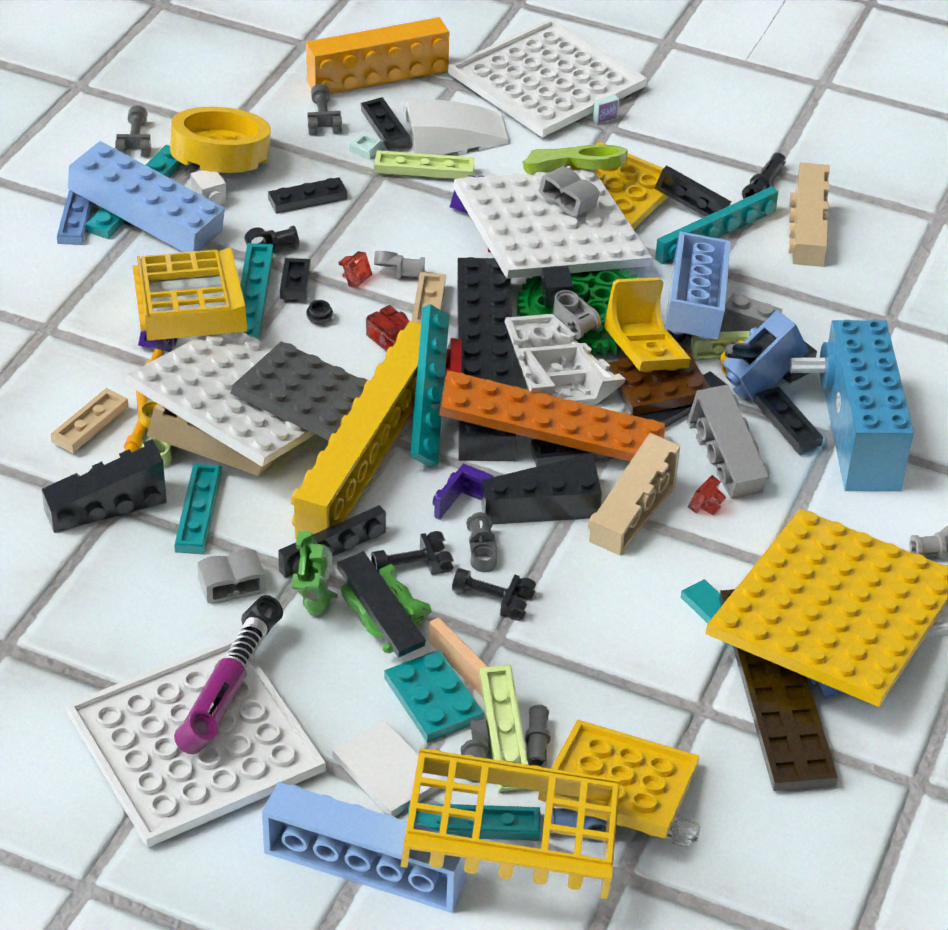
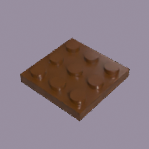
[608,347,710,416]

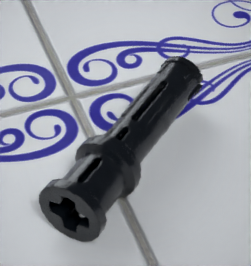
[742,152,786,199]

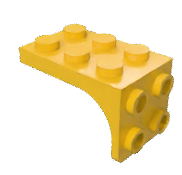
[604,277,691,372]

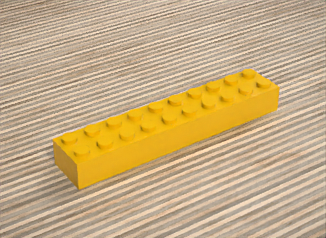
[291,321,421,540]

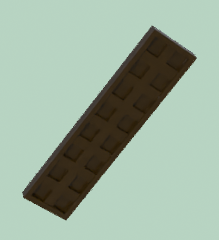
[719,589,838,791]

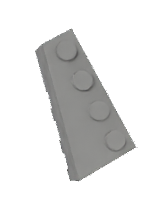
[687,385,769,499]

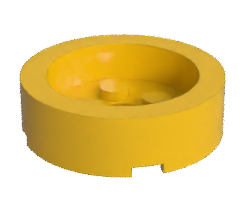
[170,107,271,173]

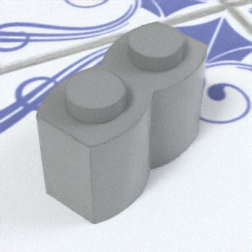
[538,167,600,217]
[197,550,266,603]

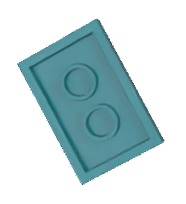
[384,649,484,743]

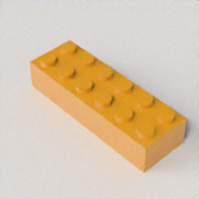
[306,17,450,94]

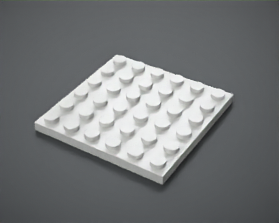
[448,18,647,138]
[453,169,652,279]
[125,332,315,467]
[66,636,326,848]

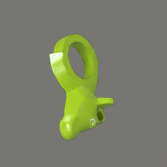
[522,145,628,174]

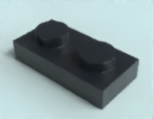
[280,258,311,300]

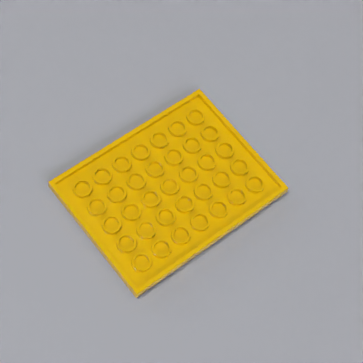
[705,509,948,707]

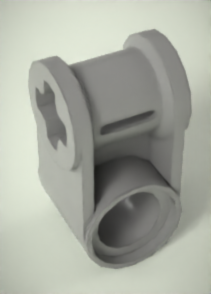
[553,290,601,340]

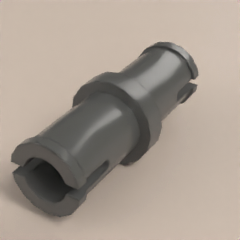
[525,705,551,768]

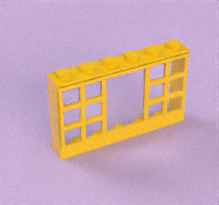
[133,248,247,341]
[400,748,620,899]

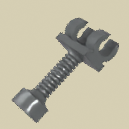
[307,84,342,134]
[115,105,151,156]

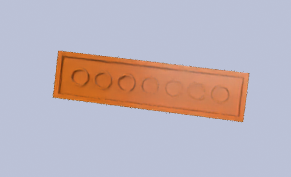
[439,370,665,462]

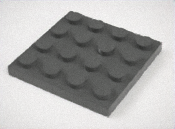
[230,341,367,441]

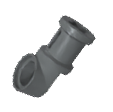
[466,512,497,572]
[460,719,491,783]

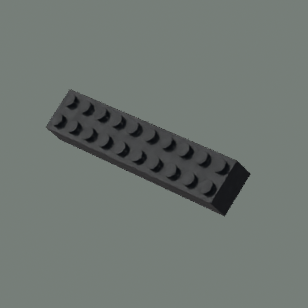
[457,257,516,461]

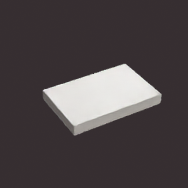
[332,720,443,817]

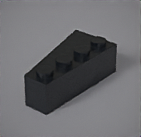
[41,438,167,533]
[481,453,602,524]

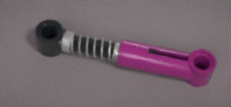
[174,595,283,754]

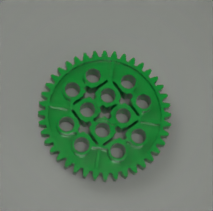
[517,269,638,357]

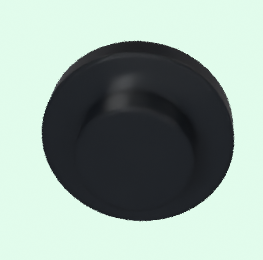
[306,300,333,324]

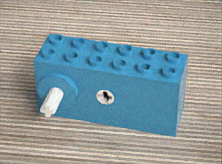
[790,320,914,491]

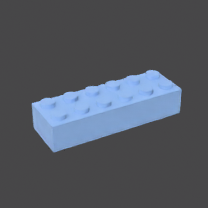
[68,141,225,252]
[664,231,731,340]
[262,782,467,913]

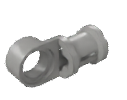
[374,251,425,279]
[909,526,948,558]

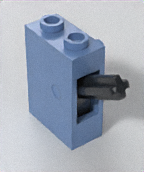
[722,310,809,404]

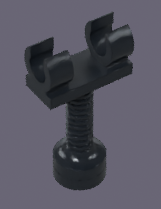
[371,531,454,575]
[452,568,536,621]

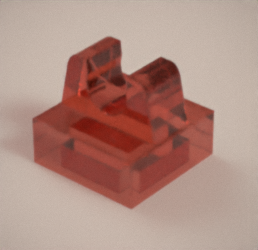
[338,251,372,288]
[688,475,726,515]

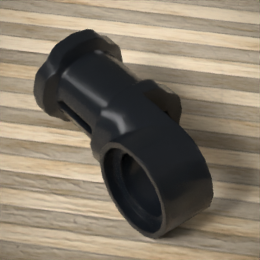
[244,226,299,253]

